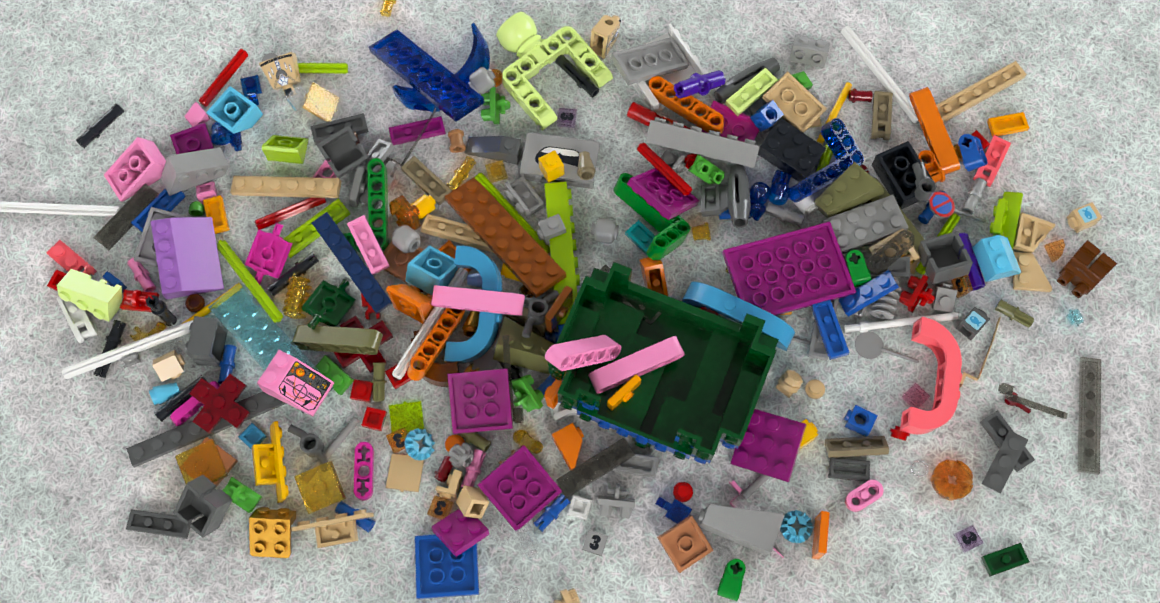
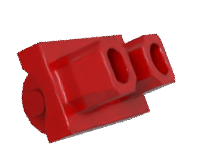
[899,275,935,313]
[120,290,159,312]

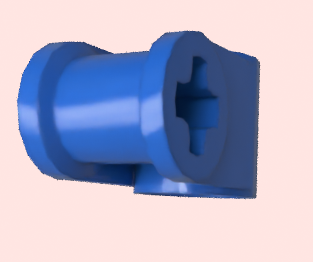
[958,134,988,171]

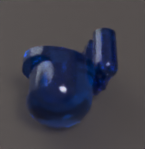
[211,121,242,152]
[768,170,792,206]
[749,181,771,221]

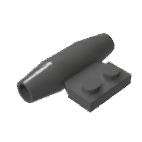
[714,58,780,116]
[701,164,751,228]

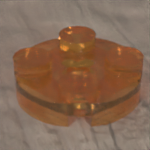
[389,195,421,230]
[931,460,973,501]

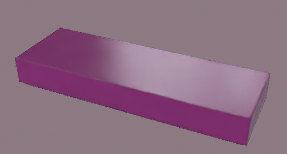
[389,116,446,146]

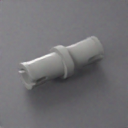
[962,178,987,214]
[765,203,805,227]

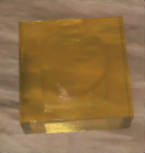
[485,160,508,183]

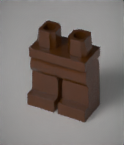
[1057,240,1118,298]

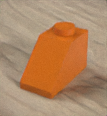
[639,257,668,296]
[552,423,584,473]

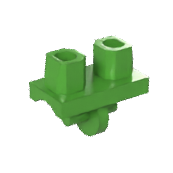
[481,87,511,124]
[688,155,725,184]
[509,375,544,412]
[222,477,262,513]

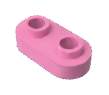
[845,480,884,512]

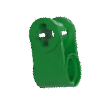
[845,250,872,287]
[717,559,746,601]

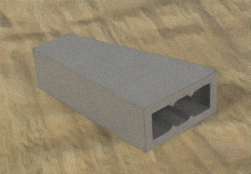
[698,504,785,556]

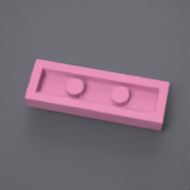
[347,215,390,275]

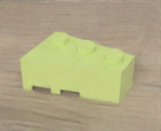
[57,269,122,322]

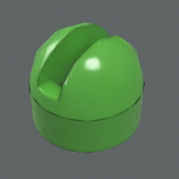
[189,201,204,216]

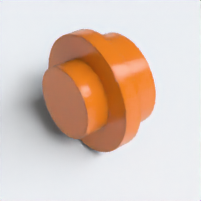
[445,434,465,452]

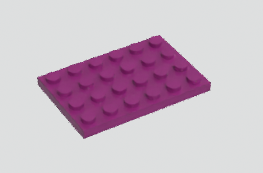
[722,222,856,316]

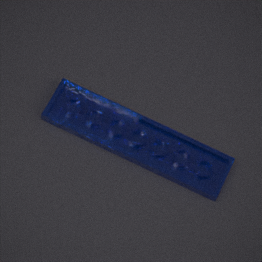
[369,29,485,122]

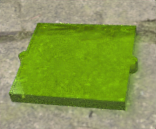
[389,401,424,439]

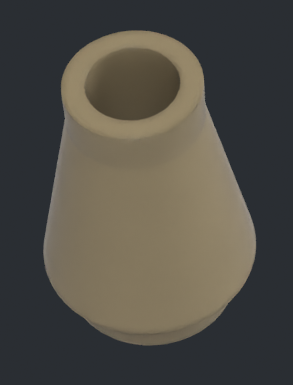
[577,151,596,180]

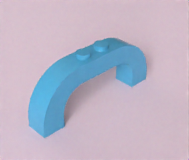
[444,245,502,363]
[682,282,795,352]

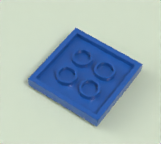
[415,535,479,599]

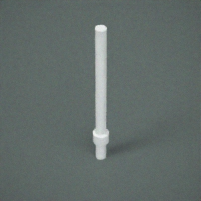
[843,312,959,333]

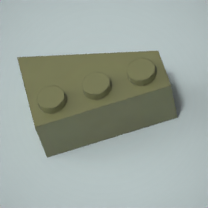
[814,162,884,218]
[493,317,554,375]

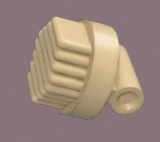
[775,370,803,398]
[553,588,580,603]

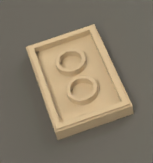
[762,71,827,133]

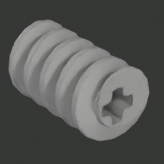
[870,278,902,320]

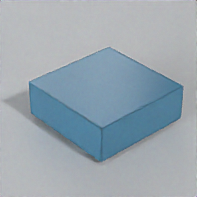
[238,423,267,450]

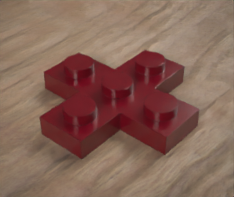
[333,315,393,373]
[189,374,250,434]

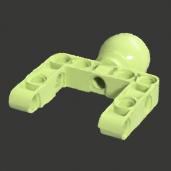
[496,12,613,130]

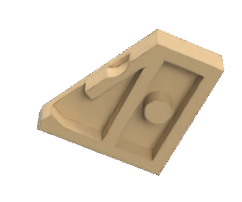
[1013,213,1055,253]
[1012,252,1052,292]

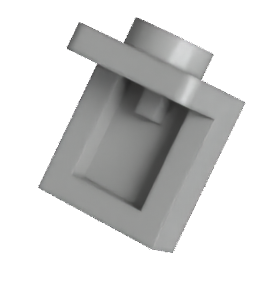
[536,214,566,245]
[932,282,958,313]

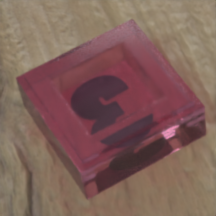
[901,383,930,409]

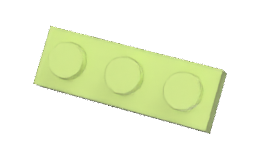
[725,68,778,116]

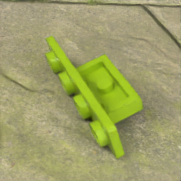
[990,192,1023,250]

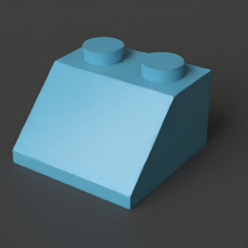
[206,86,263,134]
[972,235,1022,282]
[405,245,459,295]

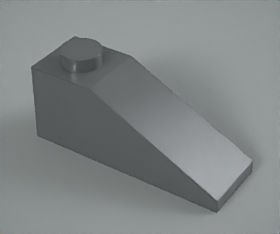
[464,136,522,165]

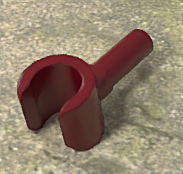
[1004,392,1031,414]

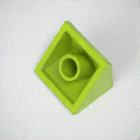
[262,135,309,164]

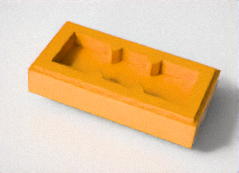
[987,112,1029,137]
[203,195,230,234]
[607,374,642,411]

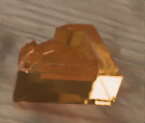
[1044,239,1065,263]

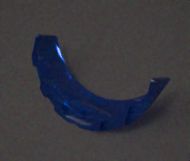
[392,22,490,112]

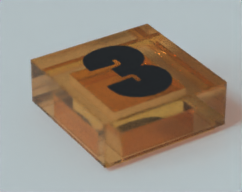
[951,275,973,298]
[386,427,408,453]
[427,495,454,520]

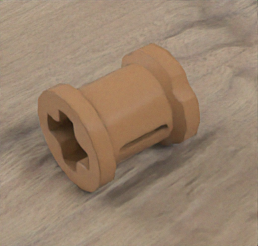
[448,129,466,153]

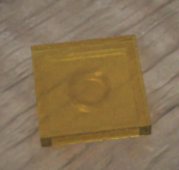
[175,439,228,484]
[294,461,346,514]

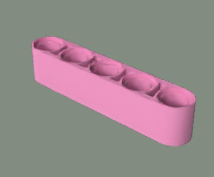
[431,285,525,316]
[545,335,621,371]
[588,336,685,394]

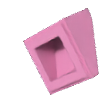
[184,102,210,127]
[196,181,218,205]

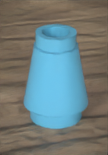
[149,382,180,405]

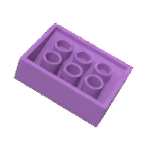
[151,217,224,300]

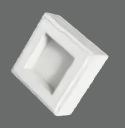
[567,495,592,520]

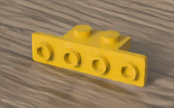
[252,421,289,503]

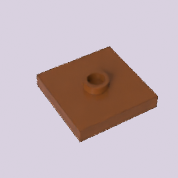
[545,286,573,333]

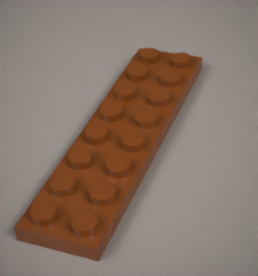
[445,177,566,298]

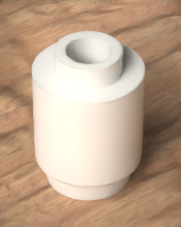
[791,188,818,215]

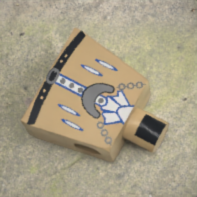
[590,15,621,59]
[259,52,301,98]

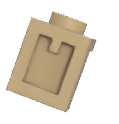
[435,469,464,500]

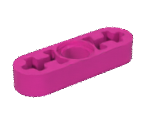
[170,381,220,426]
[354,442,374,501]

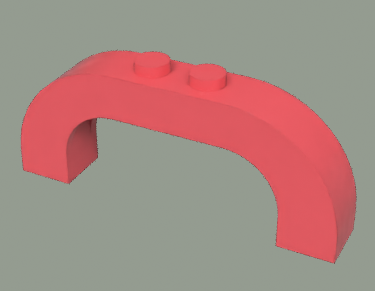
[900,317,962,435]

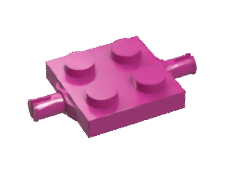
[245,223,293,285]

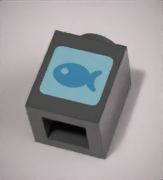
[956,307,990,340]

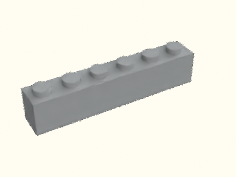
[645,117,760,168]

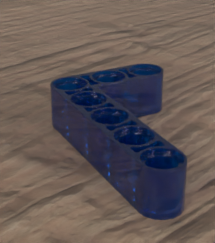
[788,118,864,203]

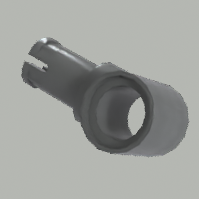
[912,162,936,202]

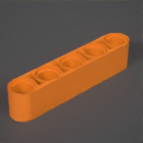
[649,76,724,134]
[909,87,960,175]
[407,308,465,381]

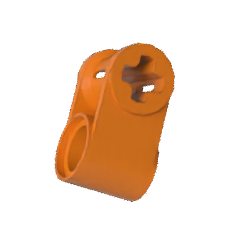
[918,150,945,183]

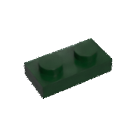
[981,543,1030,577]

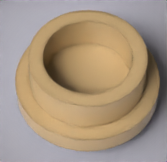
[805,379,825,399]

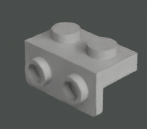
[789,35,830,68]
[504,177,545,218]

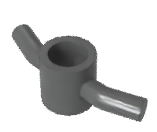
[522,290,559,338]
[288,424,330,472]

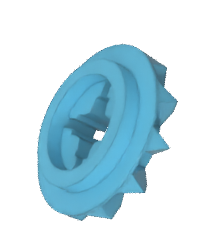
[405,428,435,460]
[780,510,813,543]

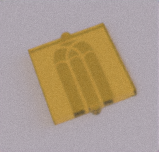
[302,82,340,122]

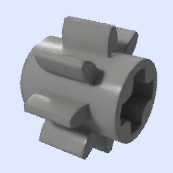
[449,442,474,469]

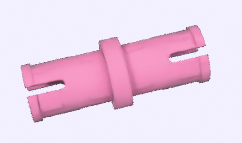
[127,257,156,292]
[460,449,486,488]

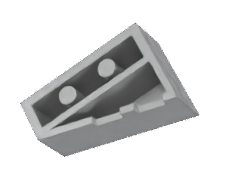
[161,147,229,196]

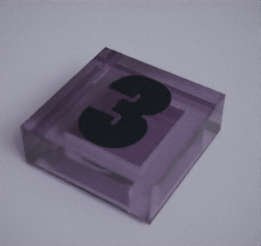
[557,108,577,128]
[954,525,983,553]

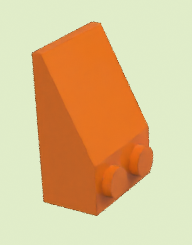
[386,284,435,324]

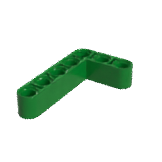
[343,158,389,253]
[613,173,691,260]

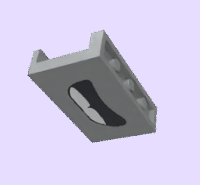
[520,132,600,189]

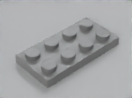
[610,37,689,85]
[822,195,909,254]

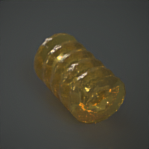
[282,276,312,319]

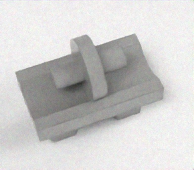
[598,484,635,518]

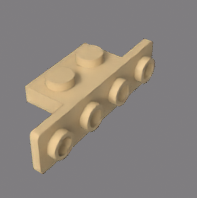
[291,509,374,548]

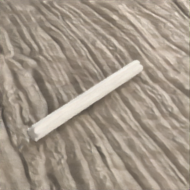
[841,26,919,123]
[0,202,120,217]
[392,268,468,379]
[61,320,193,379]

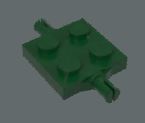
[301,279,356,330]

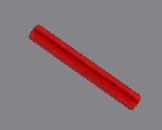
[199,49,248,107]
[637,142,692,196]
[255,197,326,230]

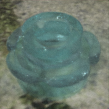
[1066,309,1084,327]

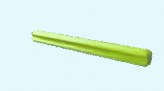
[474,173,550,254]
[217,240,283,323]

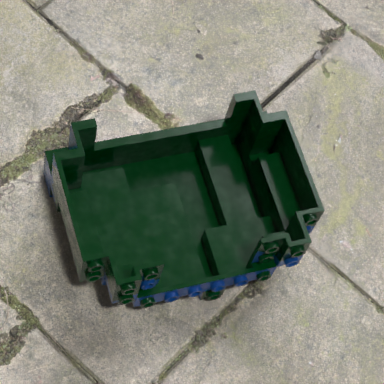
[548,262,779,464]

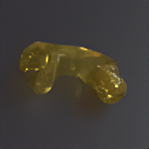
[130,322,166,341]
[513,430,543,454]

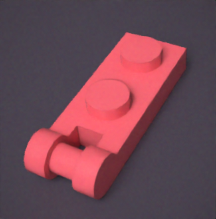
[973,135,1011,187]
[46,240,97,275]

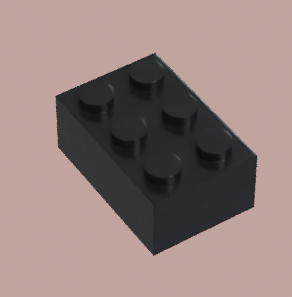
[758,118,826,183]
[872,141,937,209]

